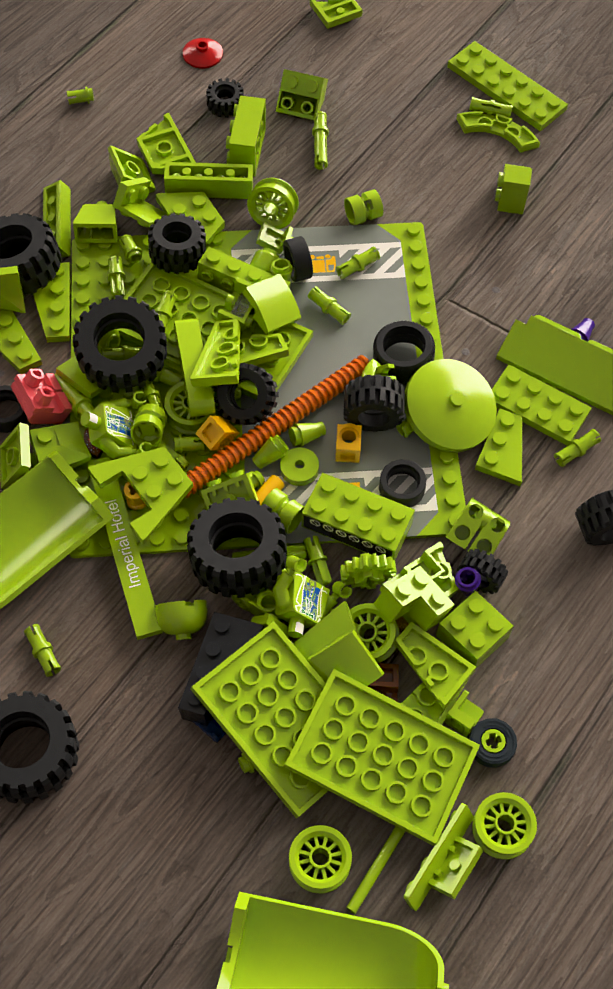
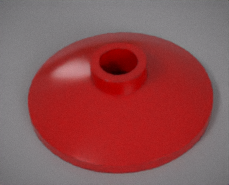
[183,38,223,69]

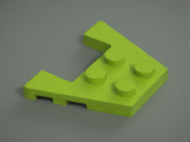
[88,447,193,544]

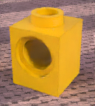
[195,415,240,451]
[335,423,362,463]

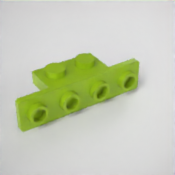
[404,803,483,911]

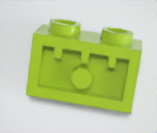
[201,469,259,510]

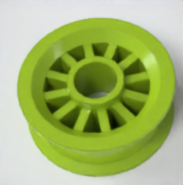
[247,178,299,229]
[165,381,219,435]
[350,603,399,663]
[472,792,537,859]
[289,825,352,894]

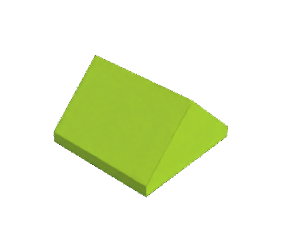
[108,145,156,193]

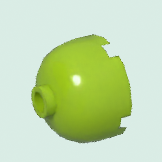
[154,600,208,640]

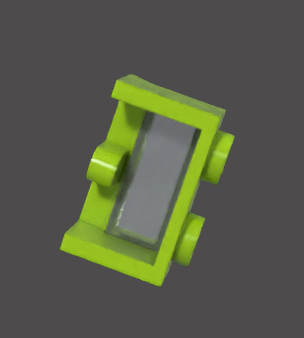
[217,277,255,334]

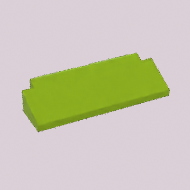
[496,315,613,415]

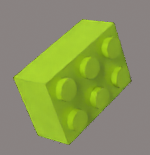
[226,96,266,177]

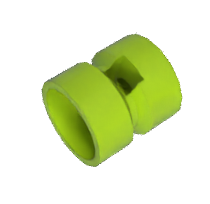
[344,189,384,226]
[130,403,167,448]
[261,488,305,534]

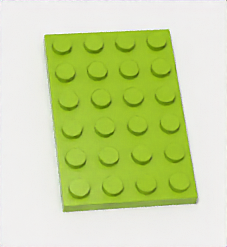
[190,621,329,819]
[284,669,480,846]

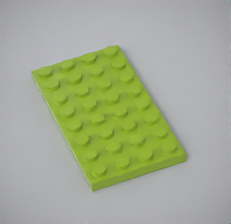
[118,262,313,400]

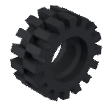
[206,78,244,118]
[457,549,508,594]

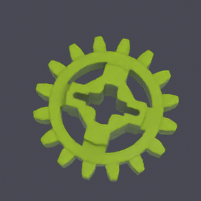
[340,553,397,589]

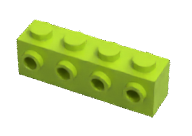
[164,162,253,199]
[198,247,291,302]

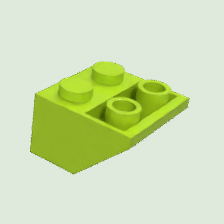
[275,69,328,120]

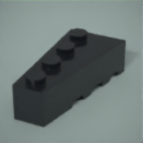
[178,612,264,726]

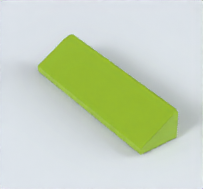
[43,180,71,257]

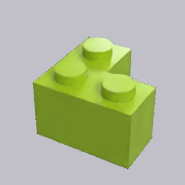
[494,164,532,215]
[373,566,455,631]

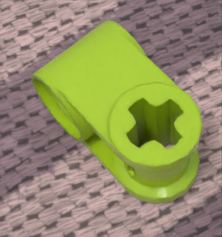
[232,587,276,616]

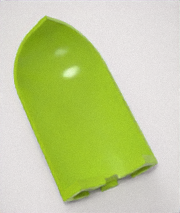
[0,450,114,609]
[217,892,449,989]

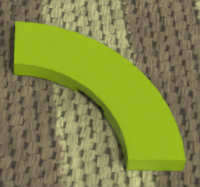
[456,111,540,153]

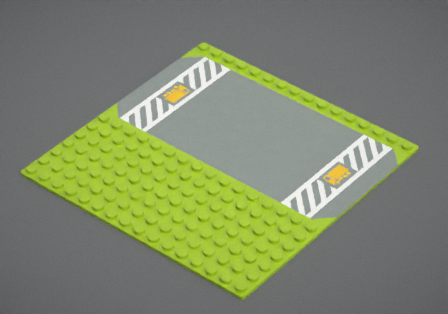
[69,222,466,558]

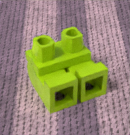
[445,498,510,555]

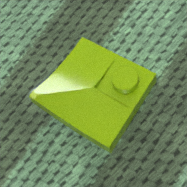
[0,266,26,313]
[29,422,91,468]

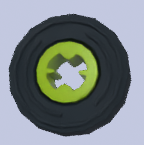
[468,718,517,768]

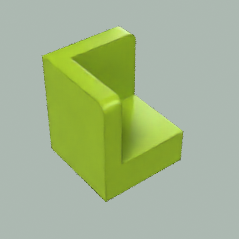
[445,690,484,738]

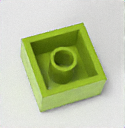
[436,591,514,668]

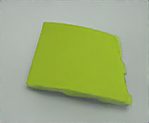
[379,542,459,625]

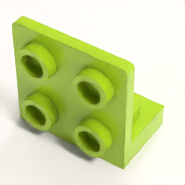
[113,177,166,227]

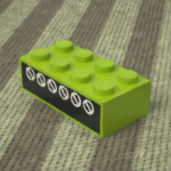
[301,472,415,560]

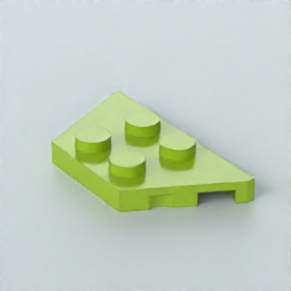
[136,113,196,175]
[156,192,225,245]

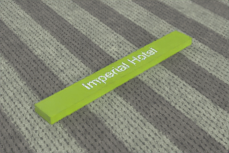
[87,456,163,640]

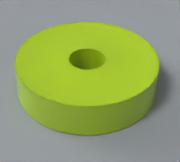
[280,447,319,486]

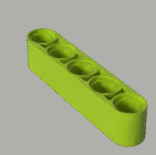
[174,318,215,417]

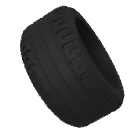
[373,320,435,384]

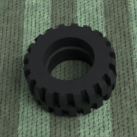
[0,213,62,297]
[72,295,167,393]
[187,497,287,598]
[0,691,79,804]

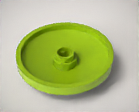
[404,359,497,452]

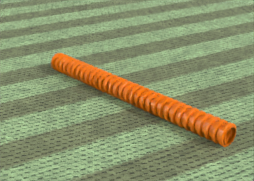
[185,355,370,498]

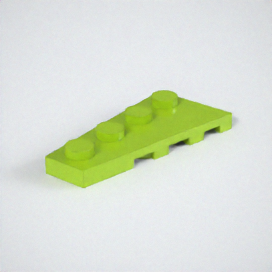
[190,319,241,387]

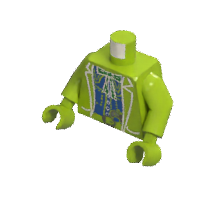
[80,391,152,459]
[273,555,352,638]

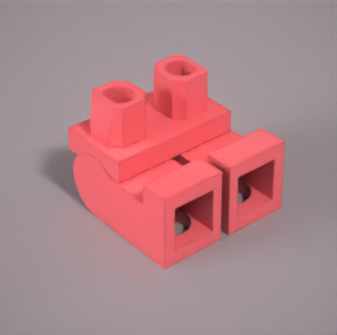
[11,369,72,424]

